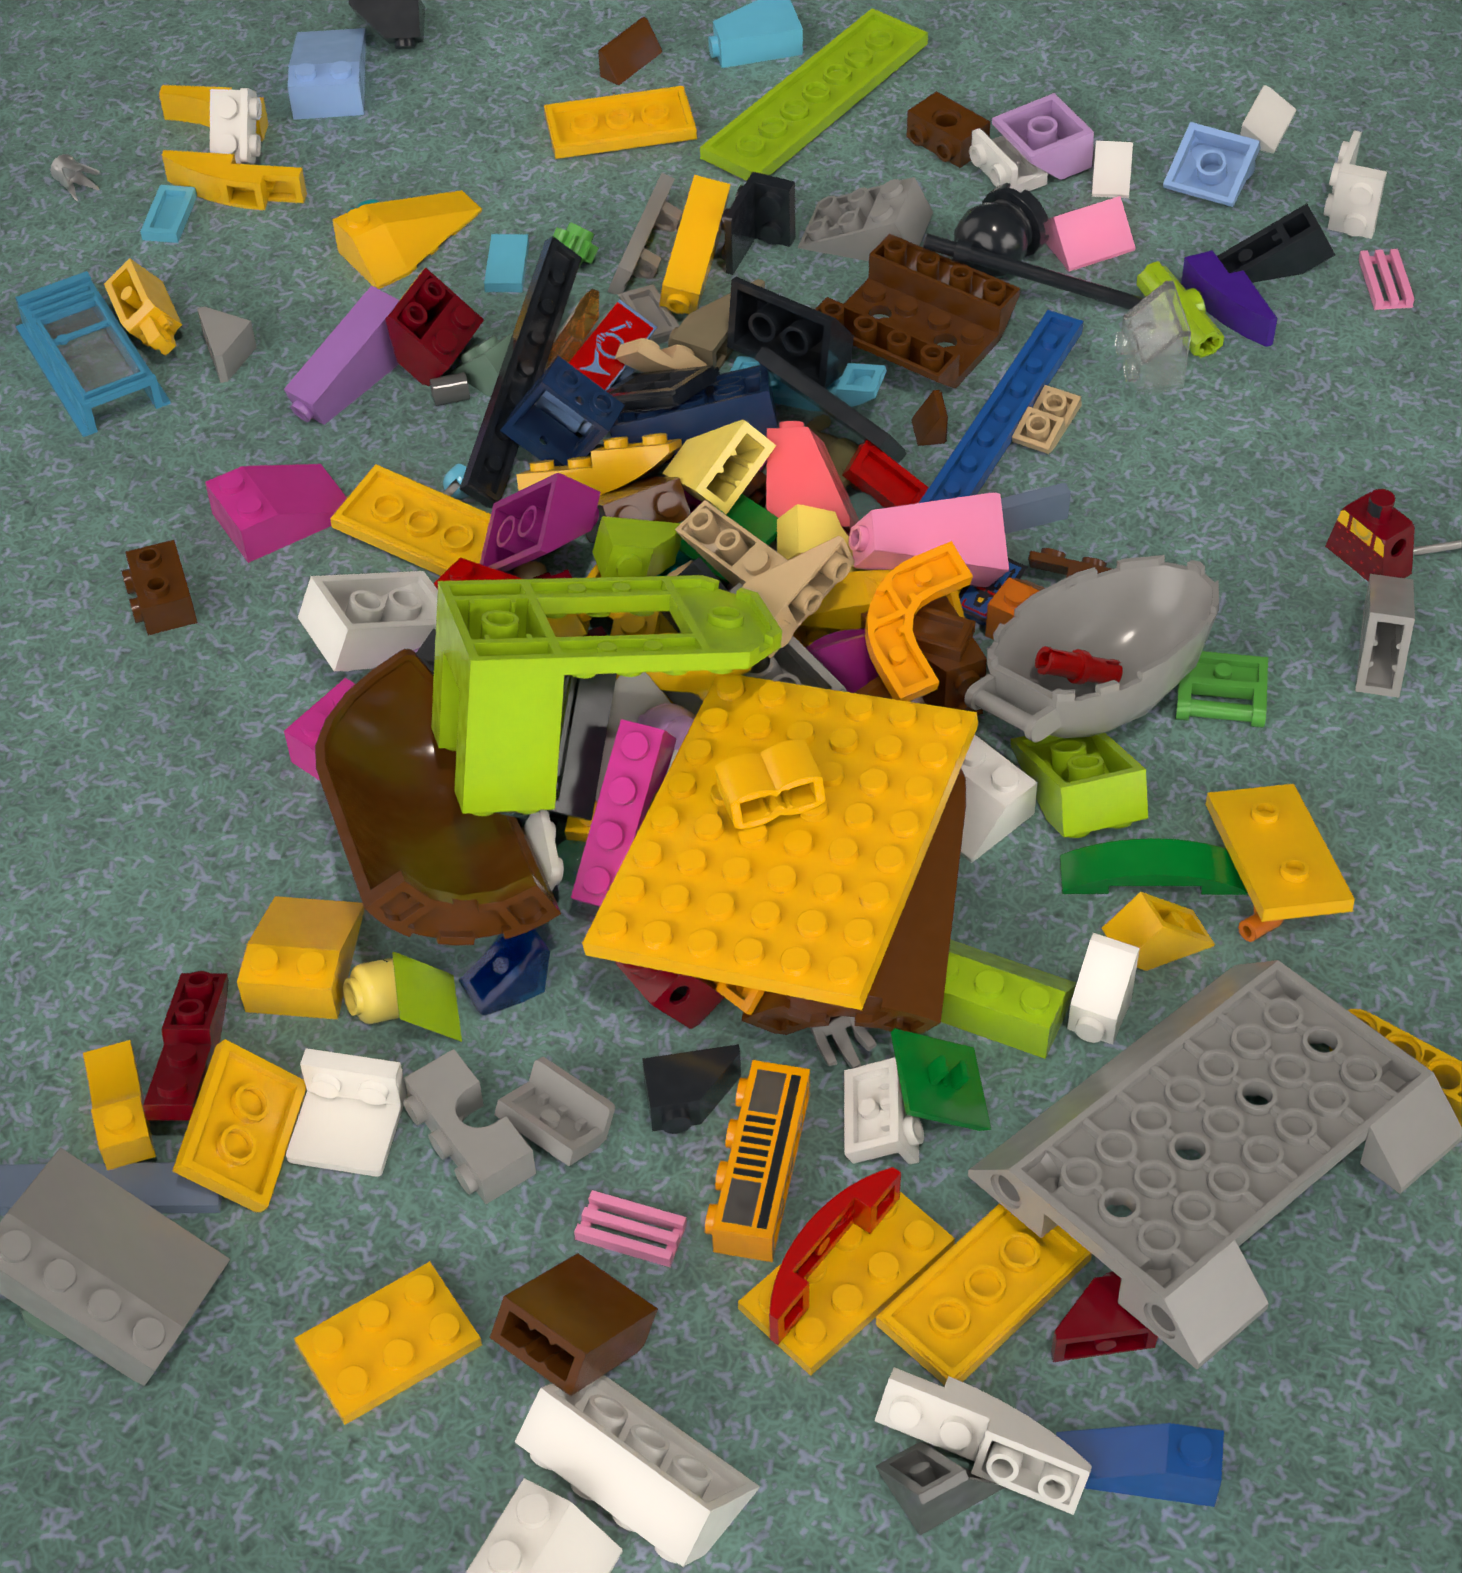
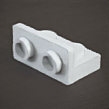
[210,88,262,165]
[844,1057,924,1164]

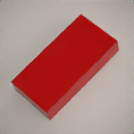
[842,440,929,508]

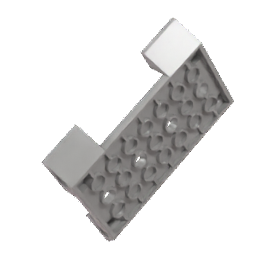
[968,960,1462,1370]

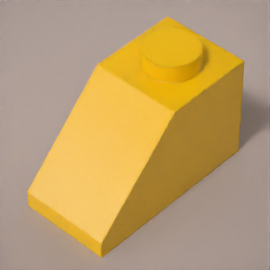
[1102,892,1215,971]

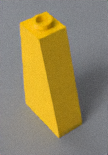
[659,175,731,314]

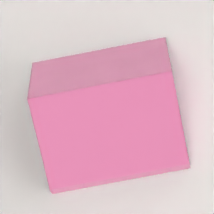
[1044,196,1135,272]

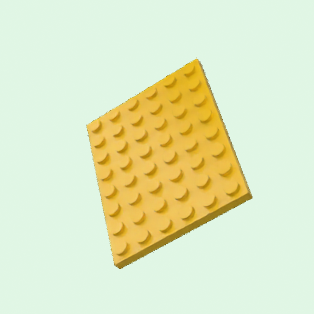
[582,673,978,1010]

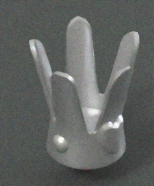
[50,154,100,201]

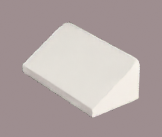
[1240,85,1296,154]

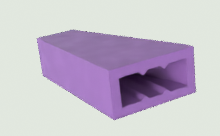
[284,285,399,425]

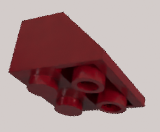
[385,267,484,386]

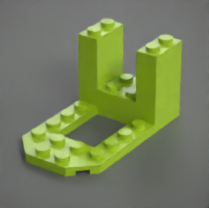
[431,575,782,816]

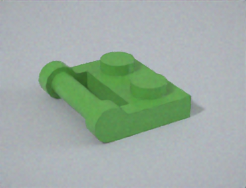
[1175,651,1268,728]

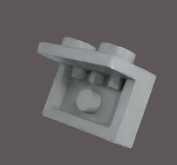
[494,1057,615,1166]

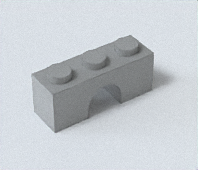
[403,1049,536,1204]

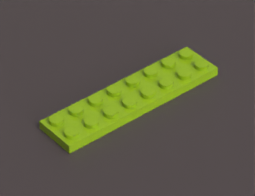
[700,8,928,181]

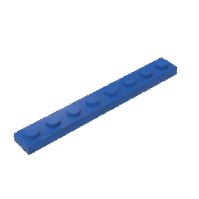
[919,310,1083,503]

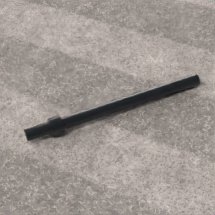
[923,233,1147,313]

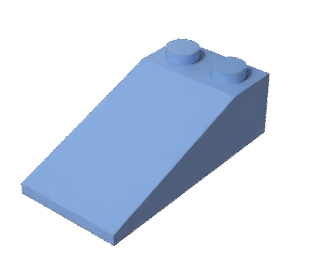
[288,28,366,120]

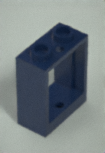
[500,356,625,467]

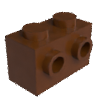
[121,540,198,635]

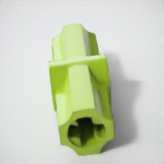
[1136,261,1224,358]

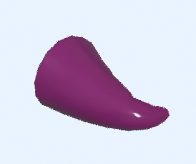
[806,628,879,693]

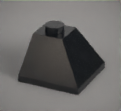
[349,0,425,49]

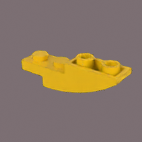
[162,150,307,210]
[516,433,682,495]
[801,570,965,630]

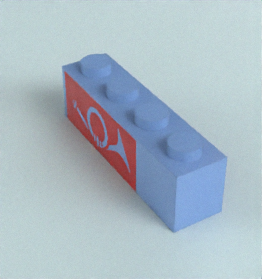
[536,299,657,436]

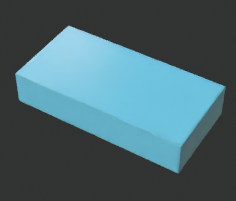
[140,185,197,243]
[484,234,529,292]

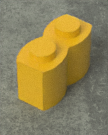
[715,739,826,829]

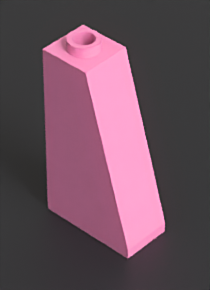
[849,493,1009,587]

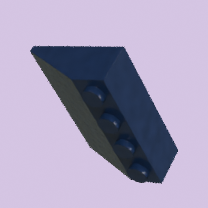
[610,365,779,471]

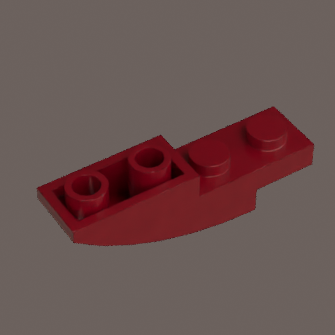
[143,971,229,1121]

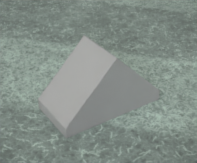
[197,306,257,383]

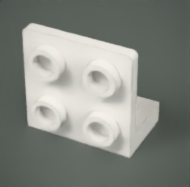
[286,1048,407,1177]

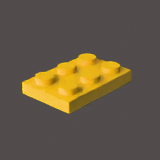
[172,1039,306,1213]
[294,1261,482,1425]

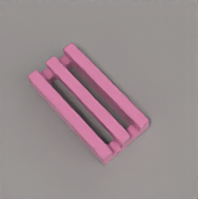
[1359,249,1415,310]
[574,1190,687,1267]

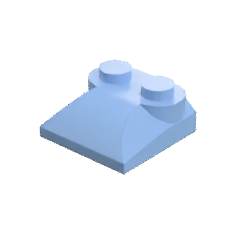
[1163,122,1260,207]

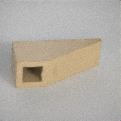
[675,500,788,587]
[742,536,855,659]

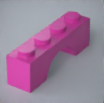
[571,719,677,907]

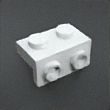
[969,128,1048,193]

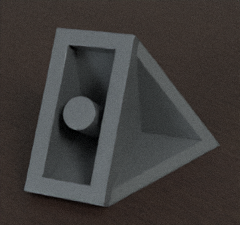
[876,1441,1005,1535]

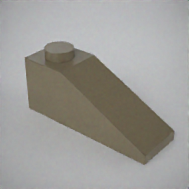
[668,279,765,370]

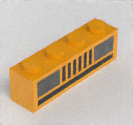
[705,1060,810,1262]

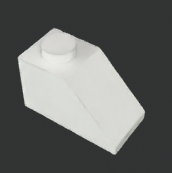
[1067,933,1140,1045]

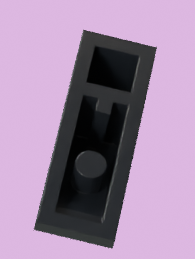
[1217,203,1335,283]

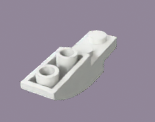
[874,1367,1092,1515]

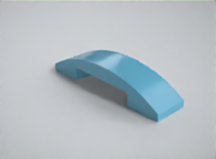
[730,356,887,411]

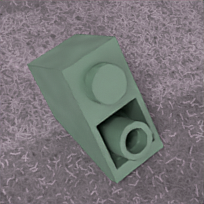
[451,333,512,397]

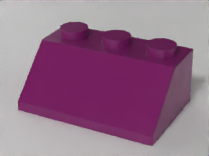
[480,472,600,572]

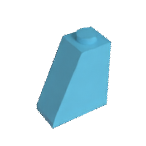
[708,0,803,68]

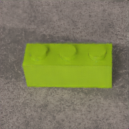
[941,940,1077,1059]

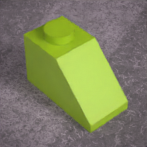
[592,516,682,577]

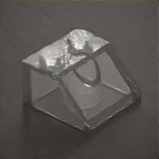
[1115,281,1191,395]

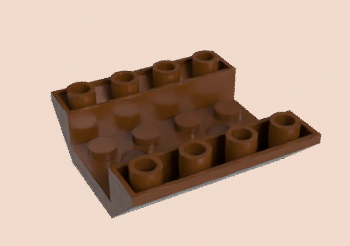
[815,234,1021,389]

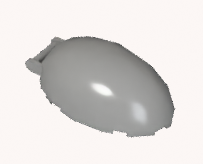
[965,555,1219,742]

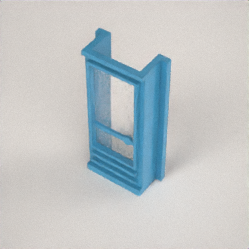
[15,271,171,437]

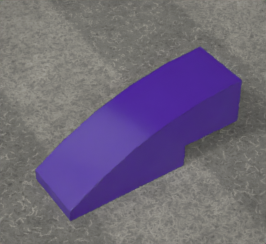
[1181,250,1278,347]

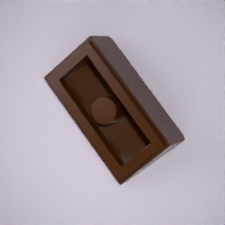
[598,17,662,85]

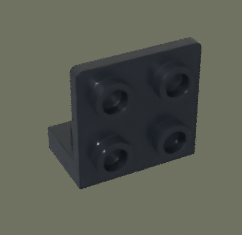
[720,172,796,275]

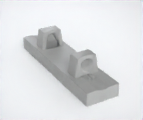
[607,173,683,295]

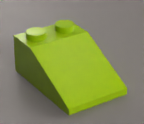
[1010,733,1148,838]

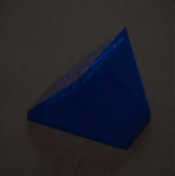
[458,929,550,1016]

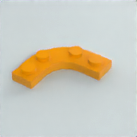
[865,541,973,702]

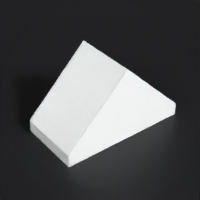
[1092,141,1133,198]

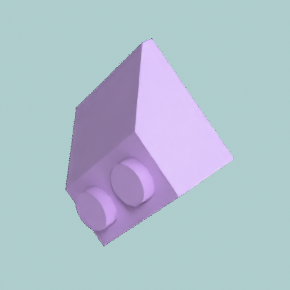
[992,93,1094,180]

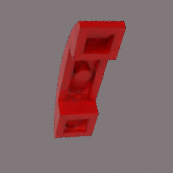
[769,1167,901,1345]

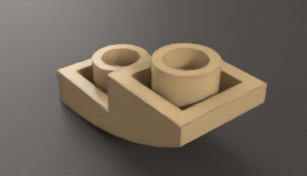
[615,338,707,372]
[1012,385,1082,454]

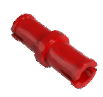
[1035,646,1123,685]

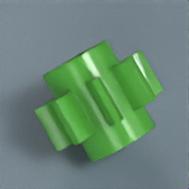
[553,222,599,268]

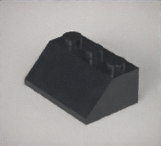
[727,277,854,389]

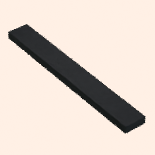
[459,236,582,508]

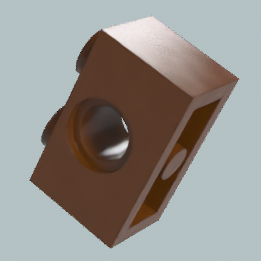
[907,91,991,168]

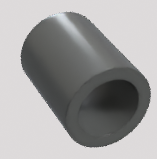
[430,372,470,406]

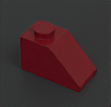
[1051,1271,1158,1362]

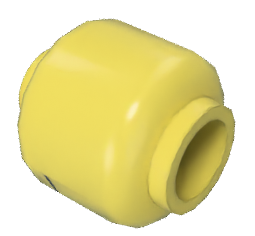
[343,958,399,1024]

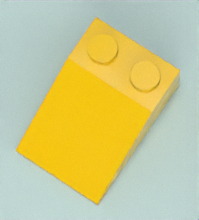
[237,896,365,1019]

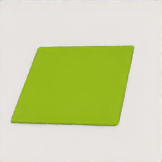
[392,951,462,1042]

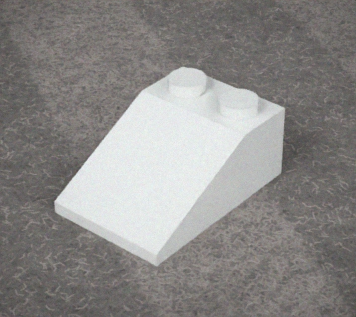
[298,571,438,671]

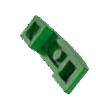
[1060,838,1248,895]

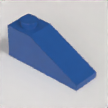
[1056,1423,1224,1507]

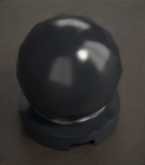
[954,183,1049,278]

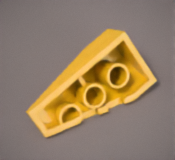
[332,190,482,289]

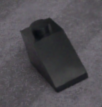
[642,1044,741,1134]

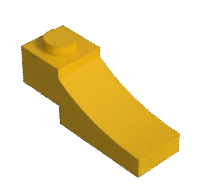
[159,85,269,141]
[83,1040,156,1170]

